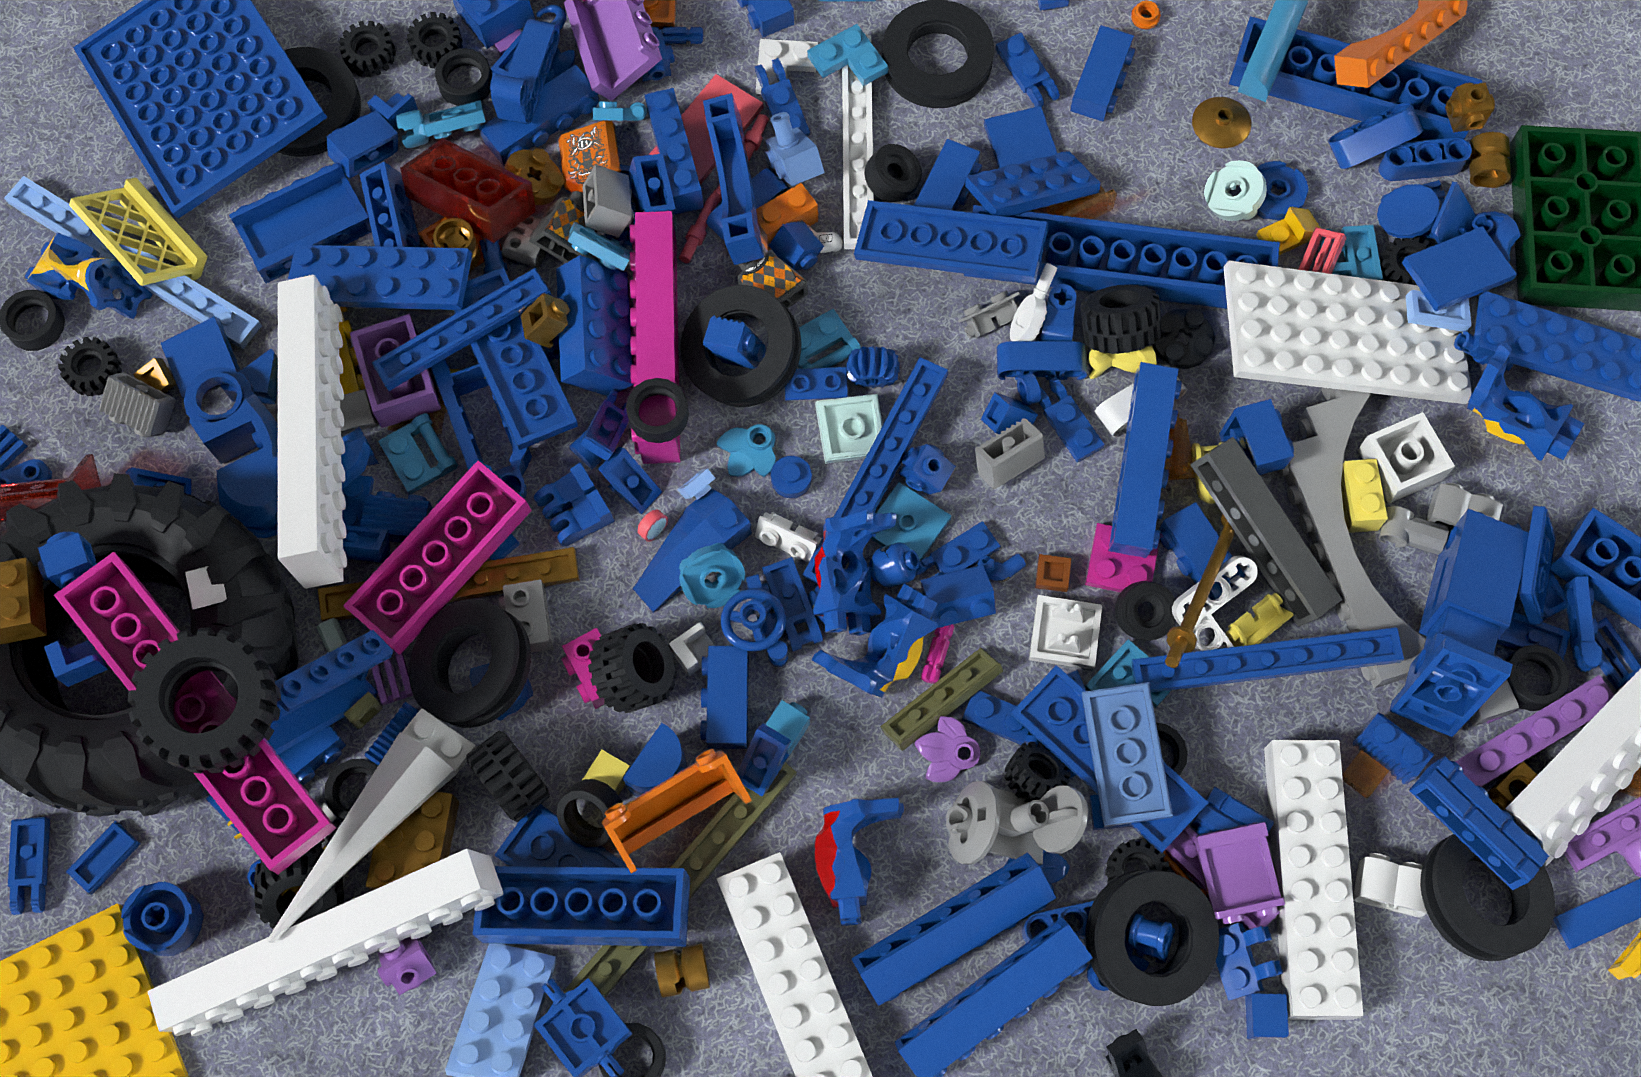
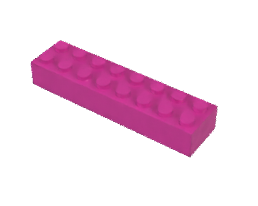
[630,211,680,464]

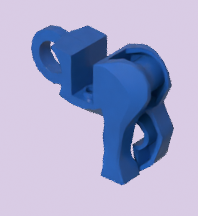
[184,367,379,538]

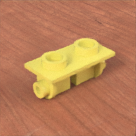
[1226,593,1294,647]

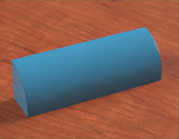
[1238,0,1308,102]

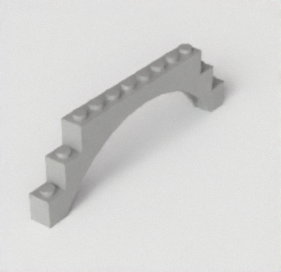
[1277,387,1519,726]

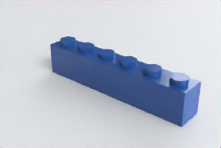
[1108,362,1182,558]
[851,852,1056,1006]
[894,917,1093,1077]

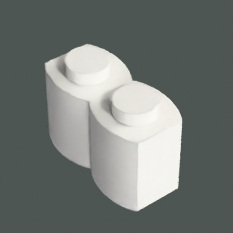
[1353,853,1427,917]

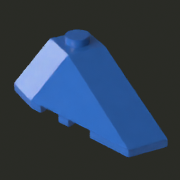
[633,488,752,613]

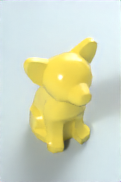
[1088,345,1157,379]

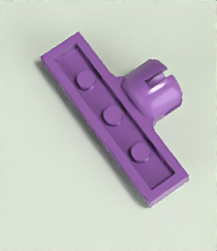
[1564,797,1641,877]

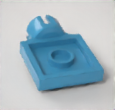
[396,100,486,148]

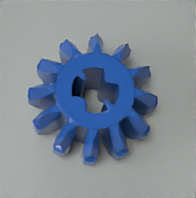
[846,346,900,388]

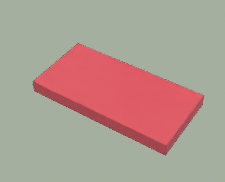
[649,74,764,185]

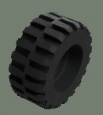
[128,628,281,774]

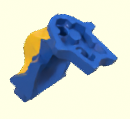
[25,233,153,319]
[1467,341,1585,461]
[812,584,938,698]

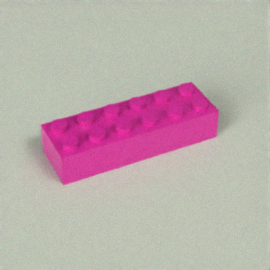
[343,460,532,655]

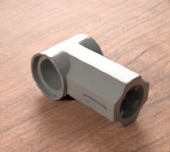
[1379,506,1449,555]

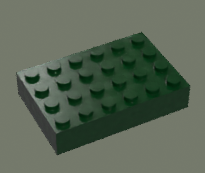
[1510,125,1641,311]

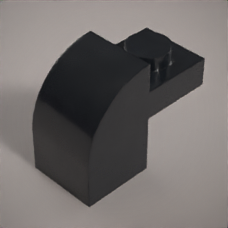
[1105,1029,1163,1077]

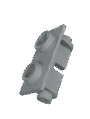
[958,290,1021,339]

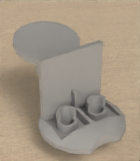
[946,781,1088,865]

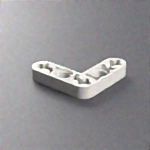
[1172,556,1257,651]

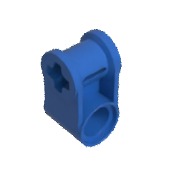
[1040,284,1077,341]
[1129,914,1175,964]

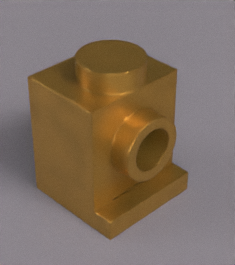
[521,293,570,349]

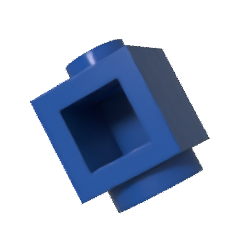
[38,531,97,589]

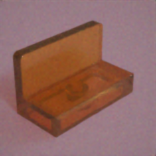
[1046,185,1117,219]

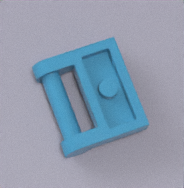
[798,309,861,369]
[378,413,458,495]

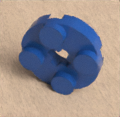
[1257,161,1308,220]

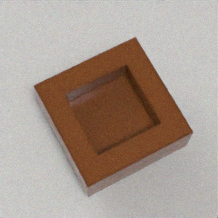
[1035,554,1071,592]

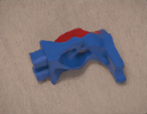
[813,510,897,636]
[815,798,904,926]

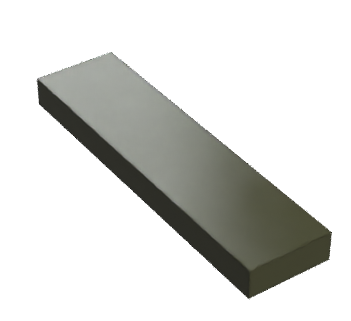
[880,647,1003,751]

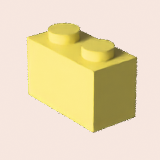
[1341,459,1388,533]

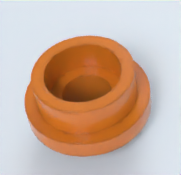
[1131,0,1161,29]

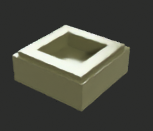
[344,691,383,729]

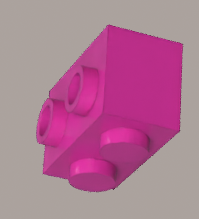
[561,628,604,709]

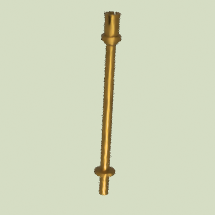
[1165,514,1235,668]

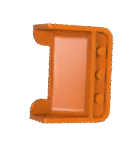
[602,749,752,874]

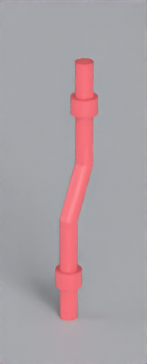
[679,114,769,263]

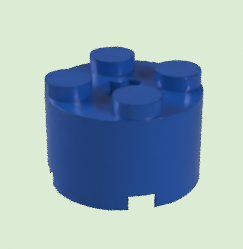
[121,882,204,956]

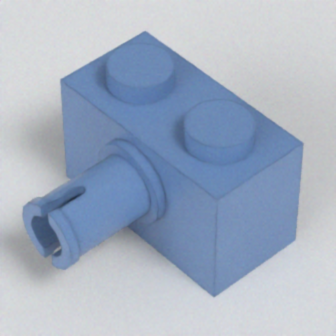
[764,112,825,186]

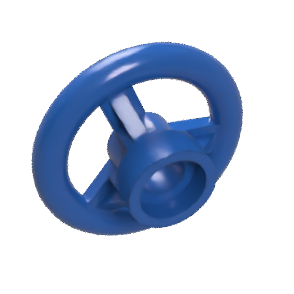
[721,589,786,652]

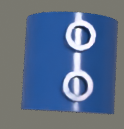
[623,722,687,797]

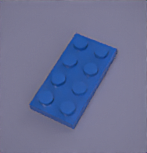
[965,151,1101,217]

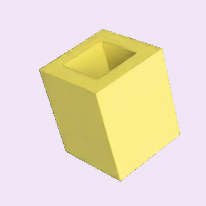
[582,749,630,795]

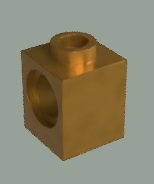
[1488,761,1537,811]

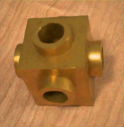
[1445,82,1495,133]

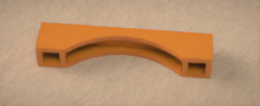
[1334,0,1468,88]

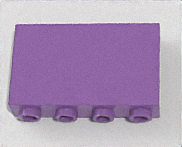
[564,0,662,101]

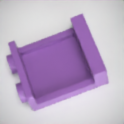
[1193,821,1285,924]

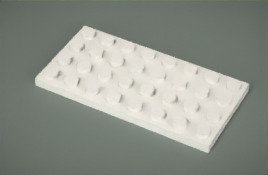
[1224,261,1472,404]

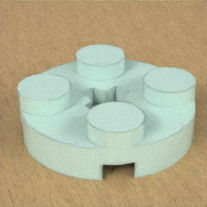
[1204,160,1267,221]

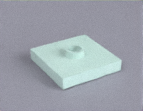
[815,394,883,464]

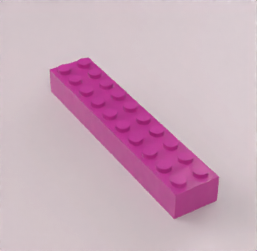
[54,552,336,875]

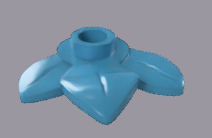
[717,424,776,477]

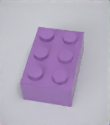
[350,314,442,428]

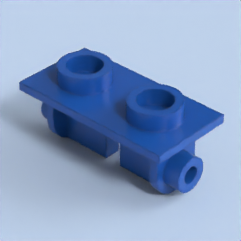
[785,367,848,401]

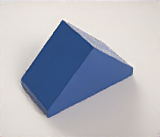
[220,349,278,404]

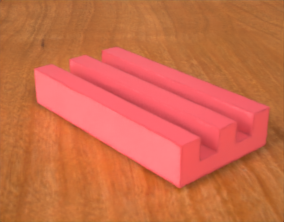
[1298,227,1346,274]

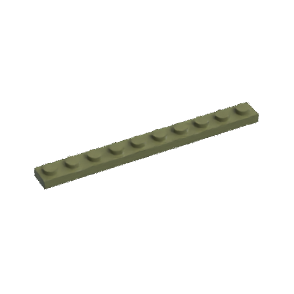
[546,762,797,1013]

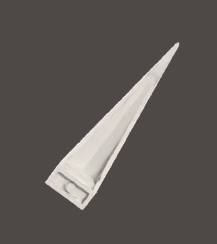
[269,708,476,943]

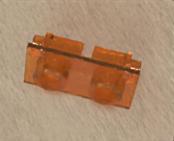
[1164,414,1195,480]

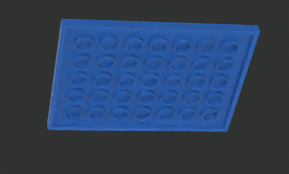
[73,0,328,219]

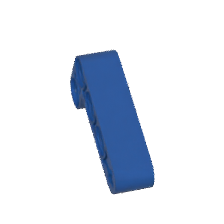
[491,19,560,124]

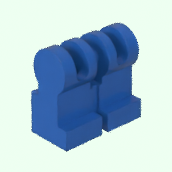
[533,463,615,546]

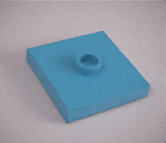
[871,482,951,562]

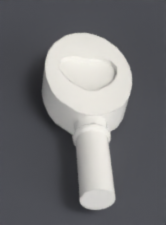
[1010,263,1057,341]

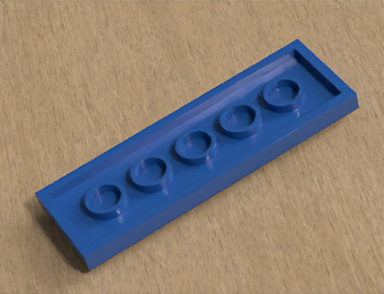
[854,200,1048,283]
[288,245,473,310]
[454,267,578,450]
[1473,291,1641,402]
[1011,665,1209,854]

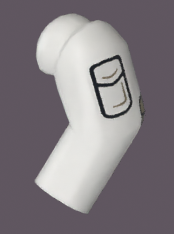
[806,224,843,253]

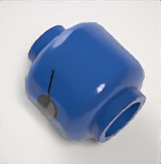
[869,542,919,588]

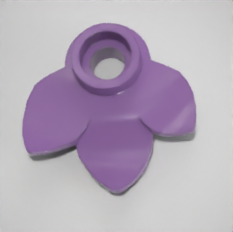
[915,716,981,782]

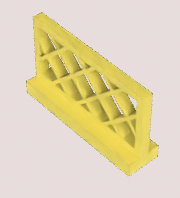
[69,178,208,286]

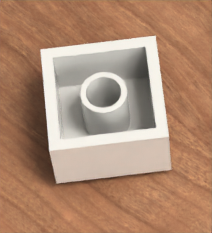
[1357,412,1455,504]

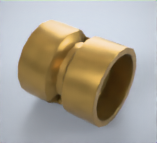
[1469,132,1511,188]
[433,218,481,271]
[654,943,710,998]

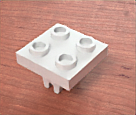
[1029,595,1102,670]

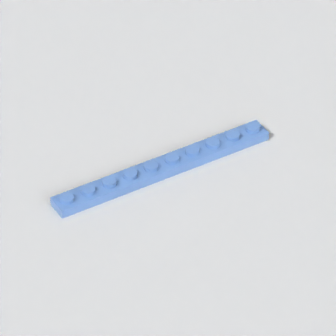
[4,176,262,349]

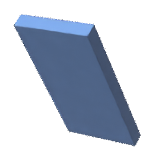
[1081,682,1173,827]

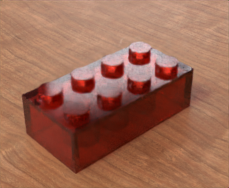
[400,138,536,243]

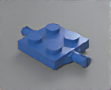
[533,978,633,1077]

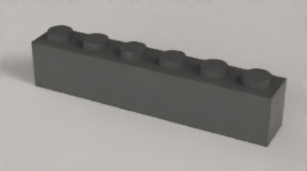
[1190,437,1342,627]

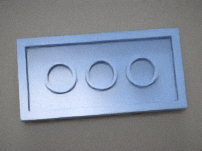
[445,944,556,1077]

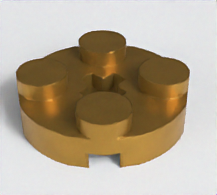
[503,148,565,205]

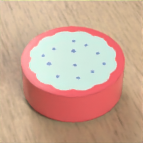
[638,509,668,542]

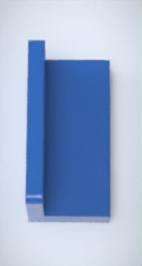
[343,525,391,563]

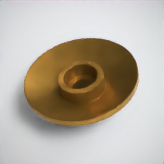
[1192,97,1251,149]

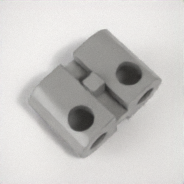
[502,213,546,268]

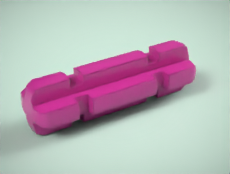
[921,624,954,684]

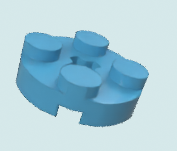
[679,543,745,608]

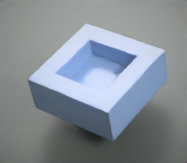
[677,468,715,500]

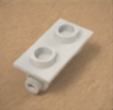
[755,512,822,563]

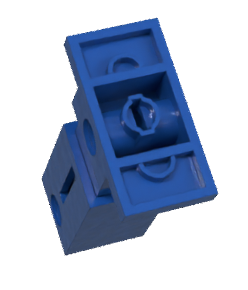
[1389,508,1529,737]

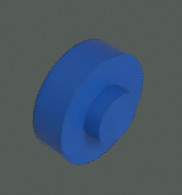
[771,456,812,498]

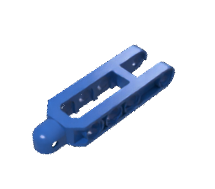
[431,358,532,499]

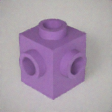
[377,936,437,995]

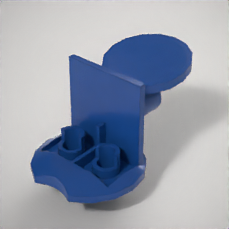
[1377,182,1521,262]

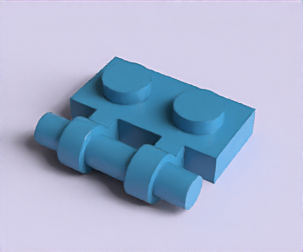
[593,101,647,121]
[568,221,630,271]
[1319,225,1383,280]

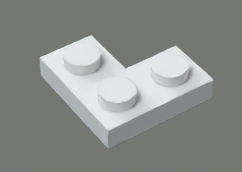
[756,39,818,94]

